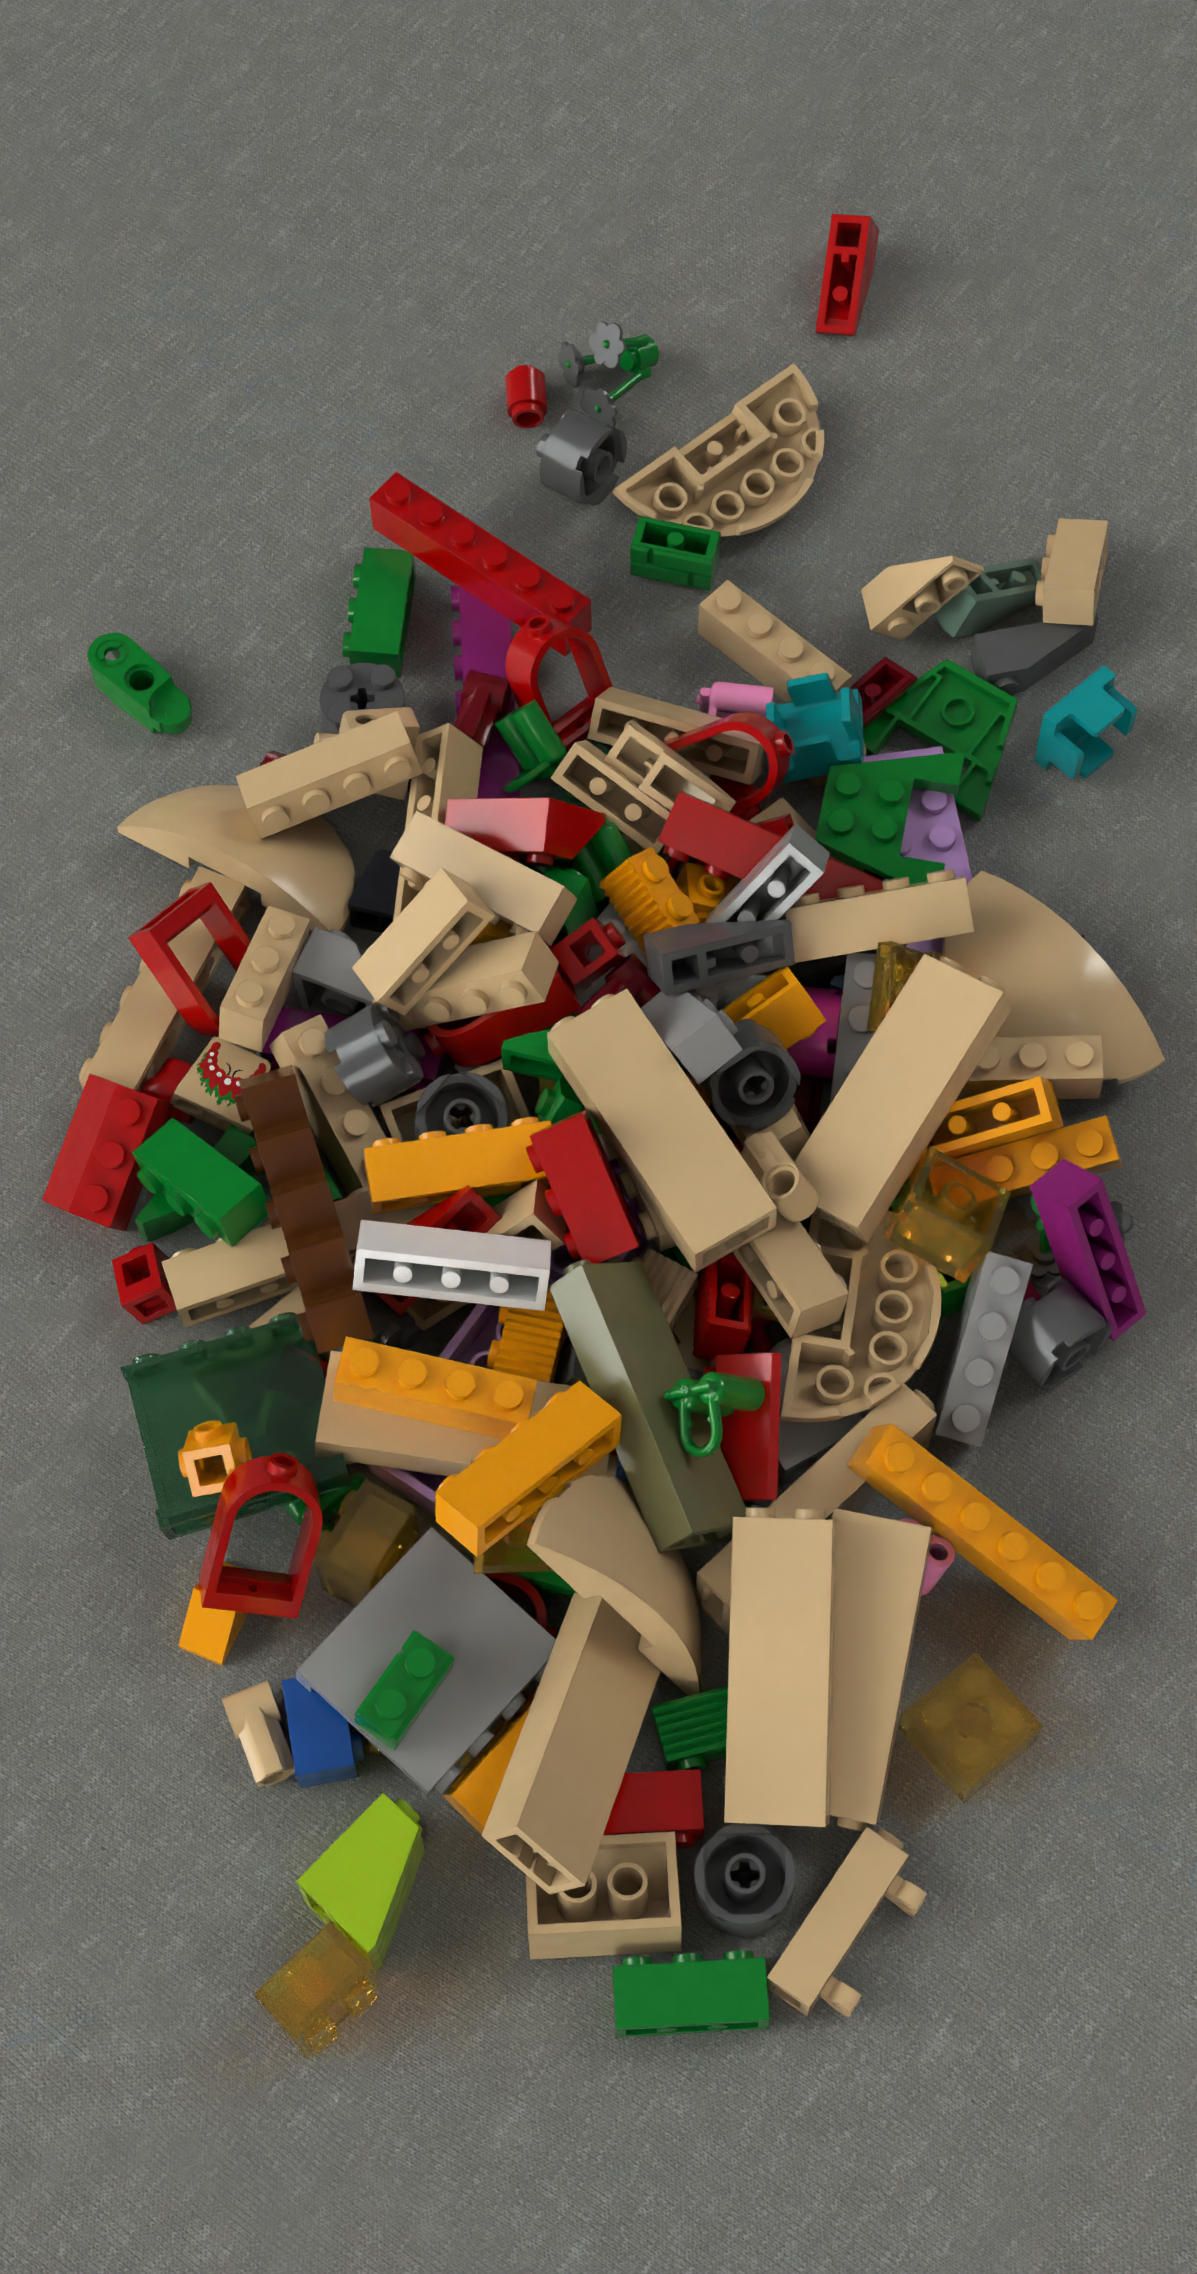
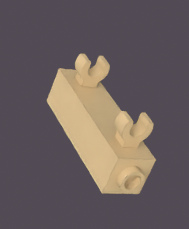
[767,1827,927,2018]

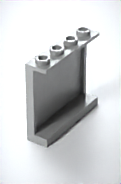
[296,1527,556,1799]

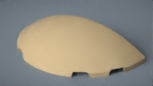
[613,363,824,537]
[117,785,355,932]
[942,871,1165,1084]
[780,1210,942,1423]
[527,1474,702,1696]

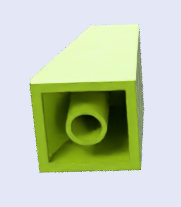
[296,1793,425,1972]

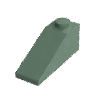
[933,558,1041,638]

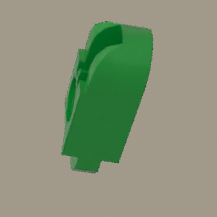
[87,632,193,734]

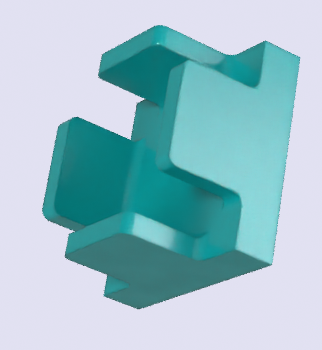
[1034,665,1138,780]
[766,673,864,783]

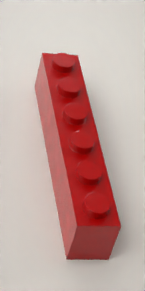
[369,472,592,657]
[658,790,907,954]

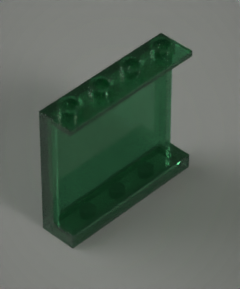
[120,1312,354,1540]

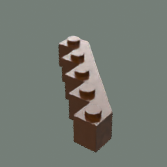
[234,1065,374,1354]

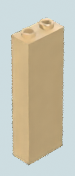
[795,954,1011,1243]
[547,989,777,1273]
[315,1350,618,1493]
[695,1382,937,1635]
[724,1508,837,1827]
[830,1508,934,1831]
[481,1592,661,1895]

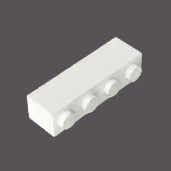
[352,1220,551,1311]

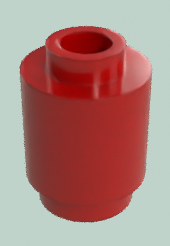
[505,365,547,428]

